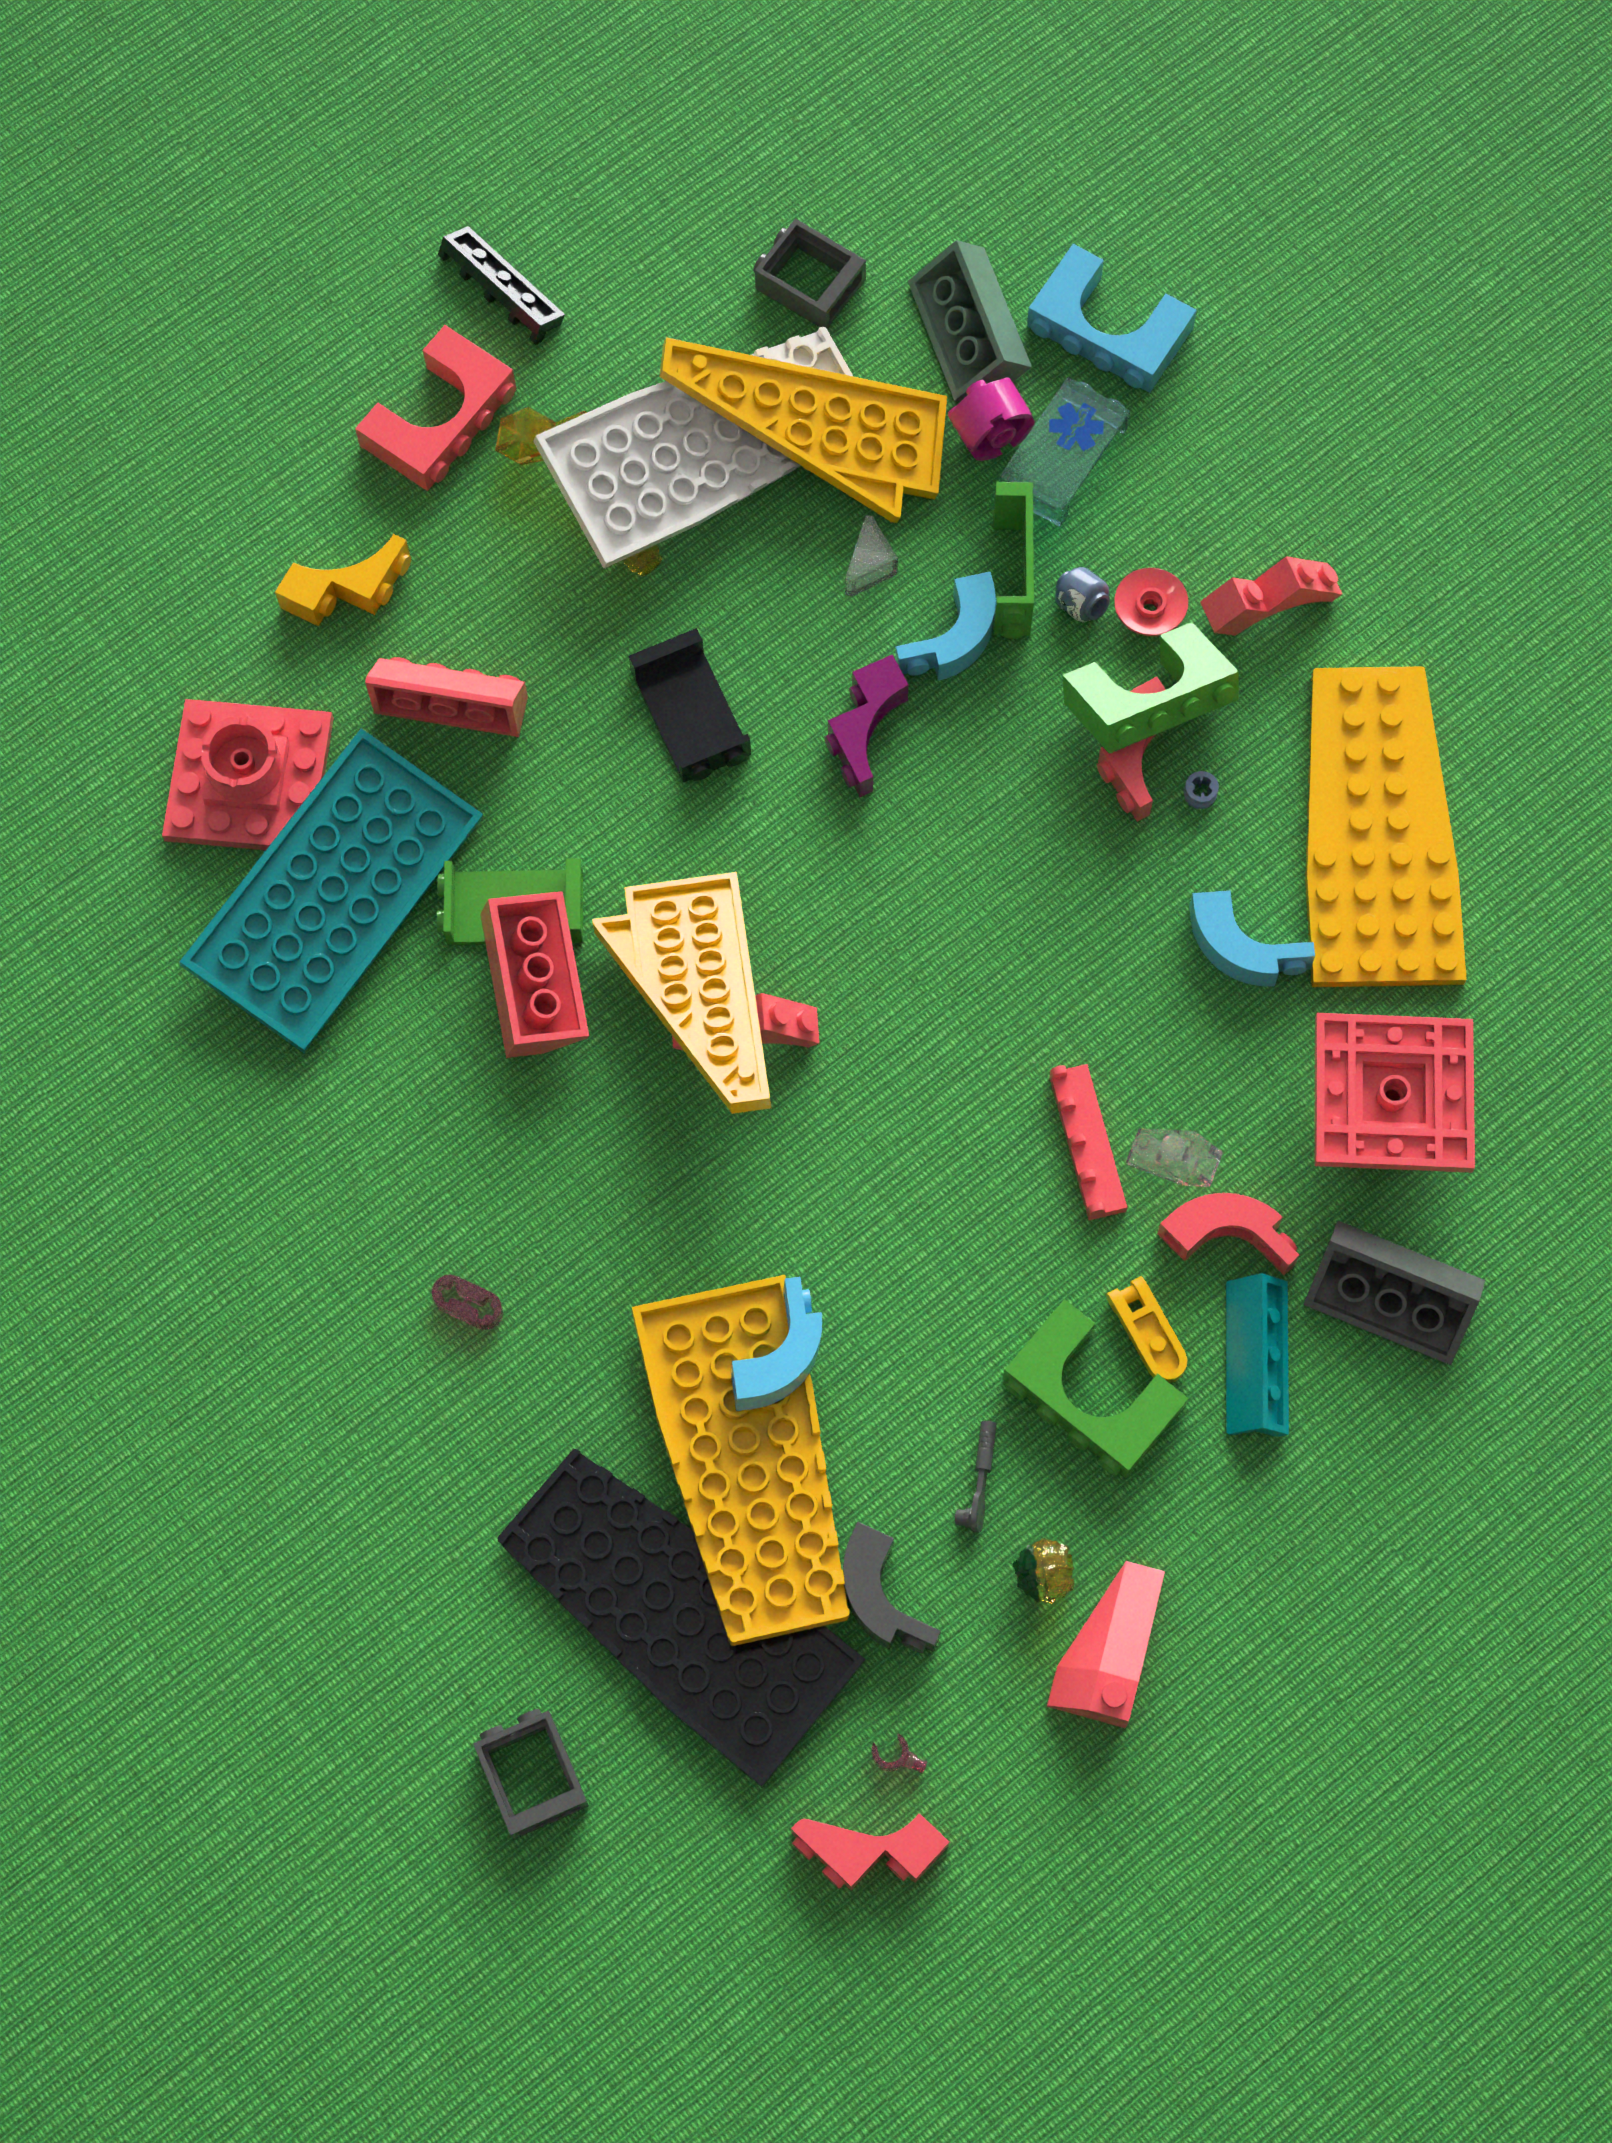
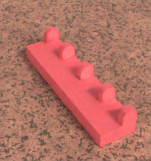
[1049,1064,1127,1220]

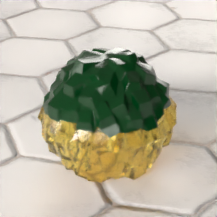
[1013,1538,1074,1603]

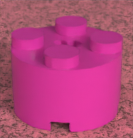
[948,377,1035,461]

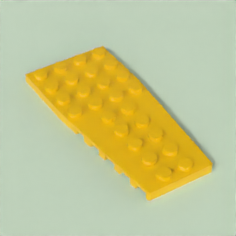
[1305,666,1467,987]
[632,1275,850,1646]

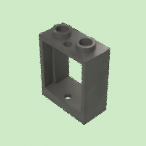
[753,218,866,329]
[473,1709,589,1840]

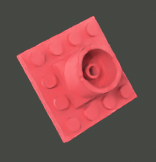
[162,699,334,850]
[1315,1013,1475,1173]

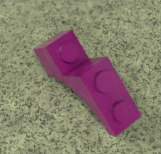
[824,654,909,797]

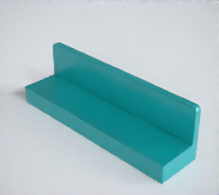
[1226,1273,1289,1437]

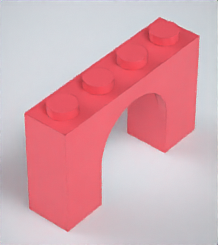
[355,325,516,491]

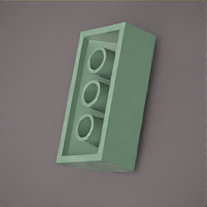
[908,240,1032,402]

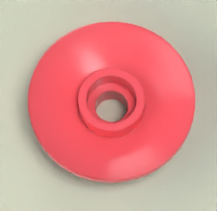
[1114,568,1188,636]

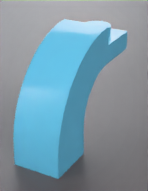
[895,572,996,681]
[1189,890,1315,986]
[731,1277,822,1411]

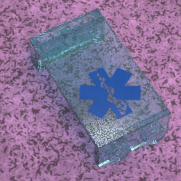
[999,377,1130,527]

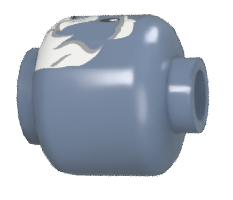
[1055,567,1110,622]

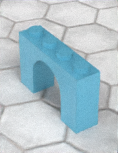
[1027,244,1197,393]

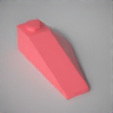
[1047,1561,1165,1728]

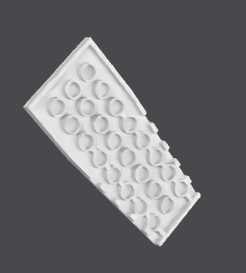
[533,327,853,568]

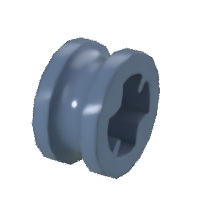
[1184,771,1219,809]

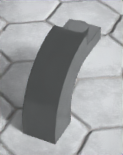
[843,1521,941,1653]

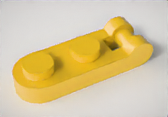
[1106,1276,1187,1383]

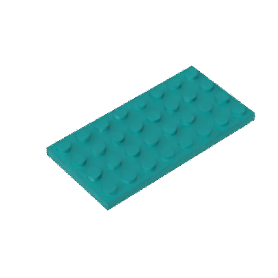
[179,728,483,1053]

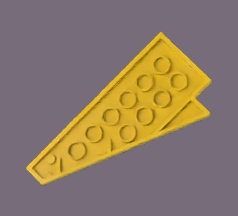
[659,338,947,523]

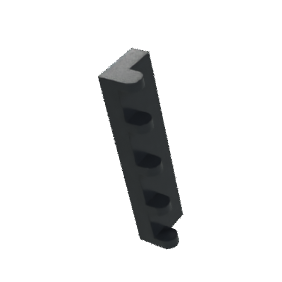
[438,226,565,345]

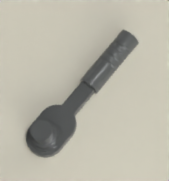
[955,1421,997,1533]

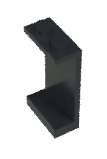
[629,628,751,783]

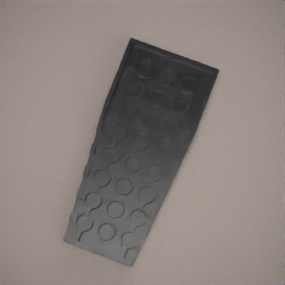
[498,1449,865,1788]

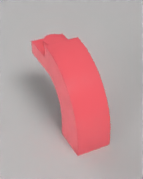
[1157,1193,1299,1275]

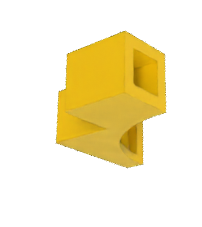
[275,534,411,626]

